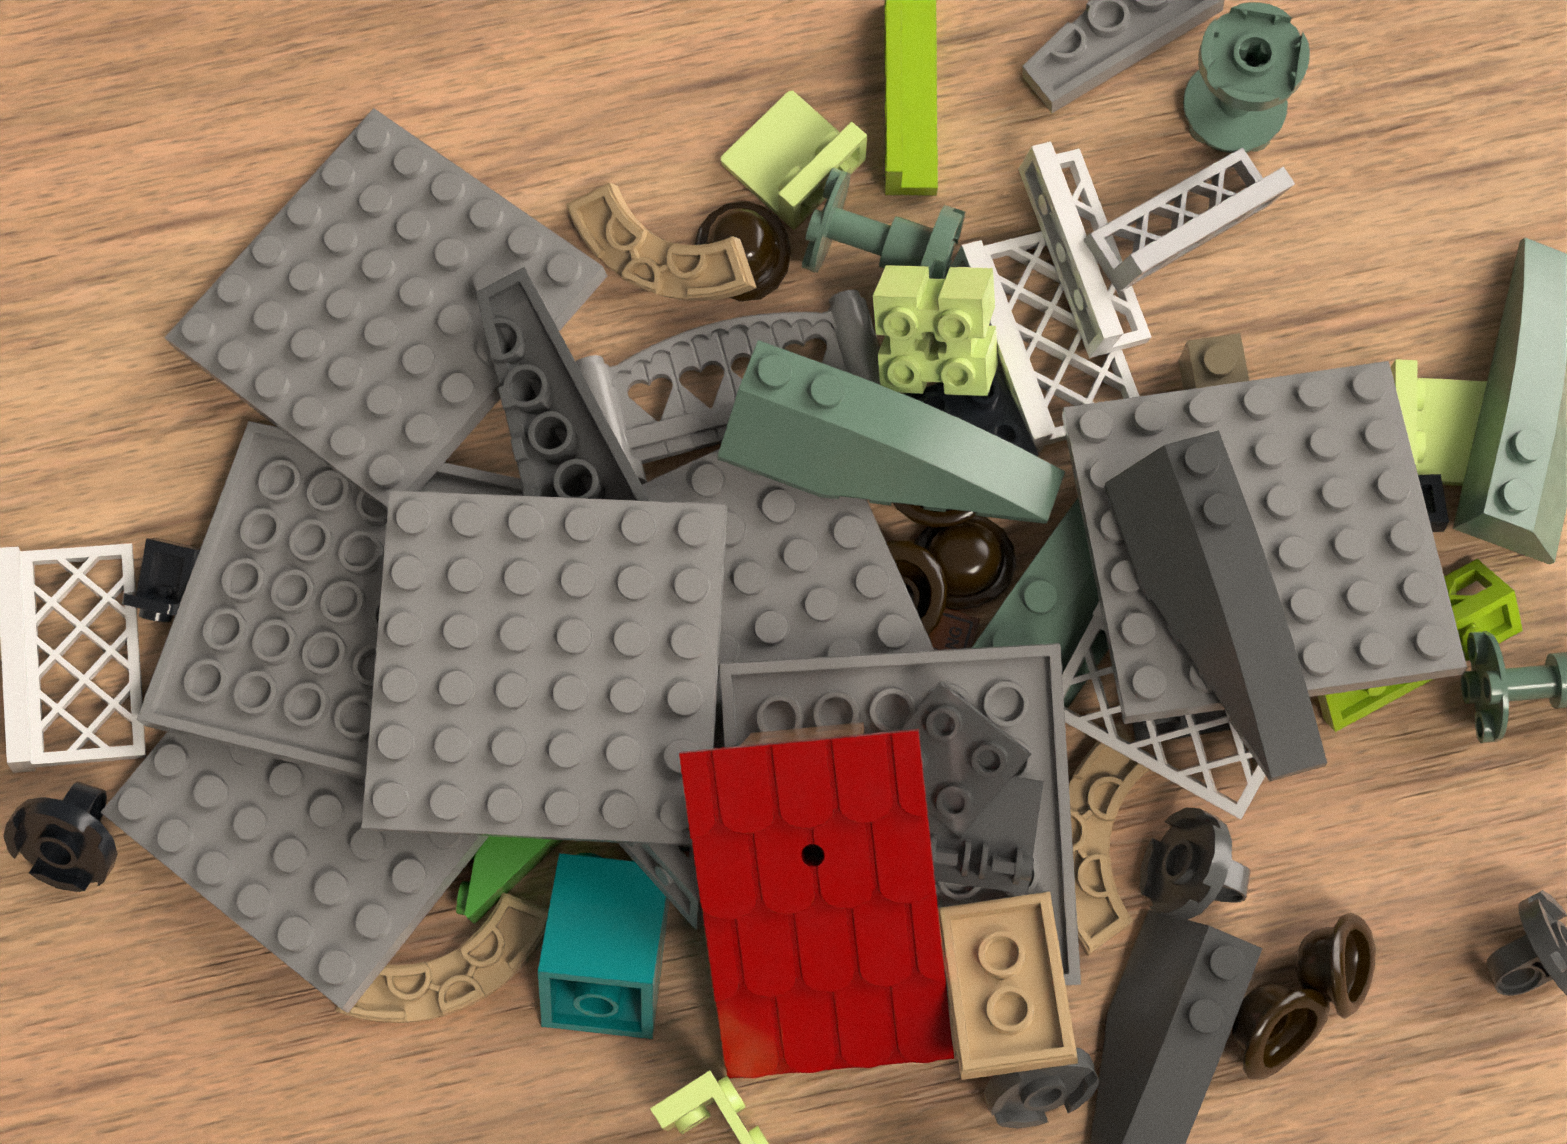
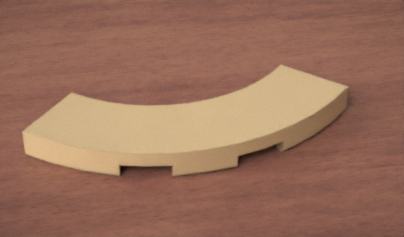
[566,183,757,301]
[1069,723,1150,956]
[336,893,549,1023]

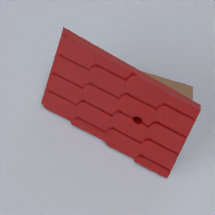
[679,722,954,1079]

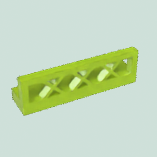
[884,0,938,196]
[1318,559,1523,732]

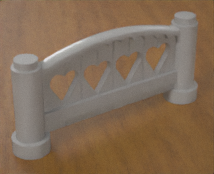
[576,290,880,485]

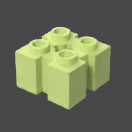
[873,265,998,396]

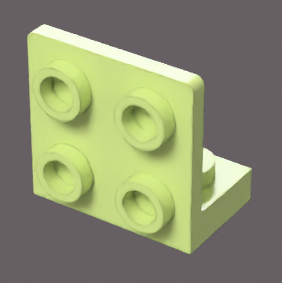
[721,91,867,230]
[1390,359,1487,486]
[650,1071,769,1144]

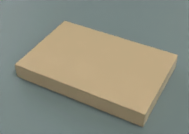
[938,891,1078,1080]

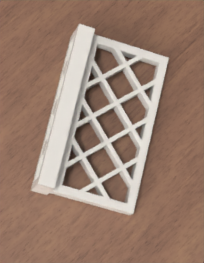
[950,231,1139,452]
[0,543,146,773]
[1062,602,1266,819]

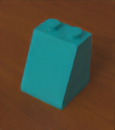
[538,853,670,1039]

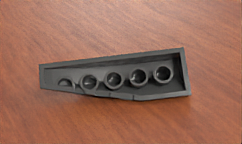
[476,267,650,501]
[1104,430,1327,782]
[1089,910,1263,1144]

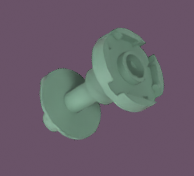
[1183,2,1310,153]
[802,168,966,279]
[1461,631,1567,743]

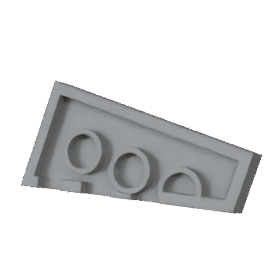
[1023,0,1224,113]

